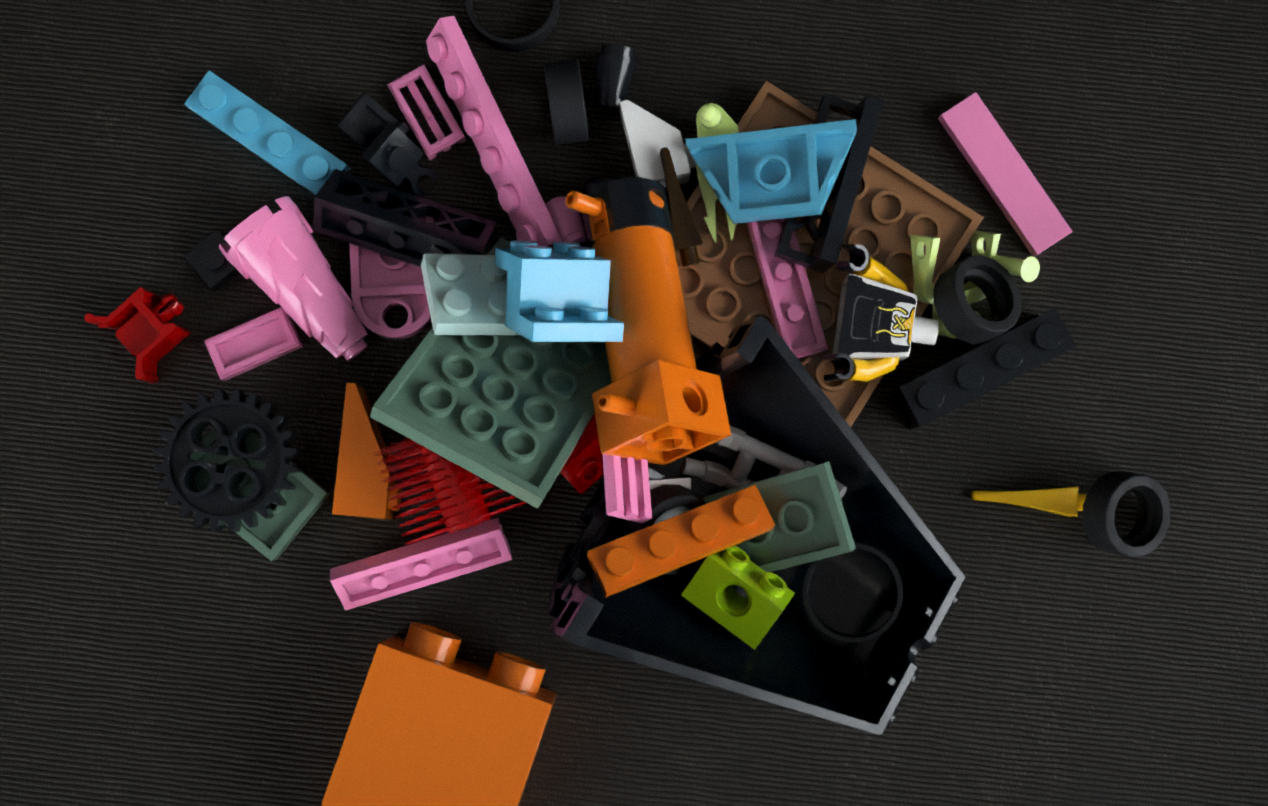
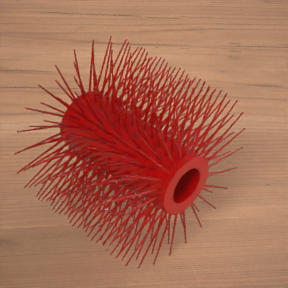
[374,438,526,545]

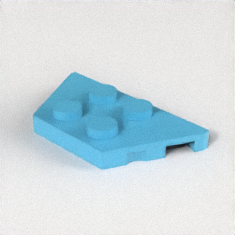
[686,119,857,224]

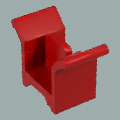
[84,287,190,384]

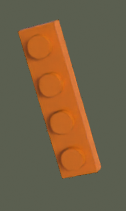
[587,484,775,598]

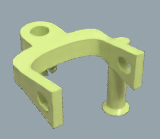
[910,231,1040,339]

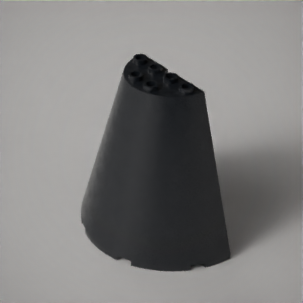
[548,315,965,736]

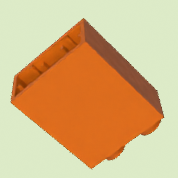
[321,622,557,806]

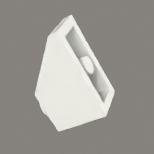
[619,100,696,188]

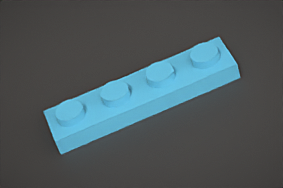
[184,70,350,196]

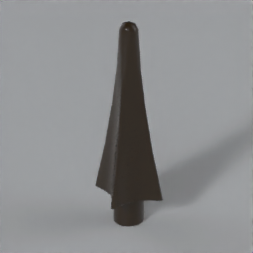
[660,147,703,267]

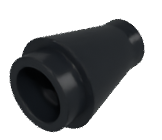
[596,44,638,110]

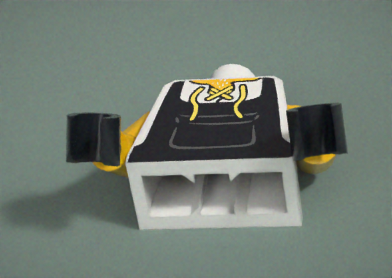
[823,244,939,382]

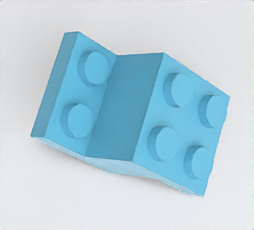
[495,240,624,342]

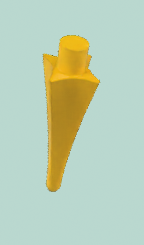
[971,486,1087,517]

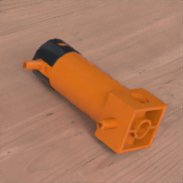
[565,177,731,465]

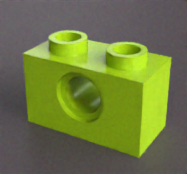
[681,546,795,650]

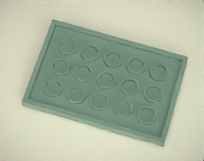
[370,237,611,509]

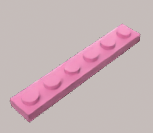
[426,16,563,249]

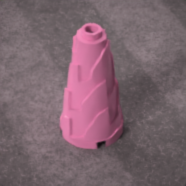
[219,196,368,362]

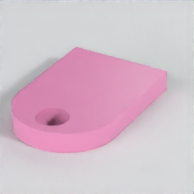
[349,215,436,339]

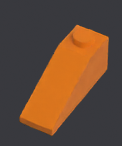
[332,383,402,519]

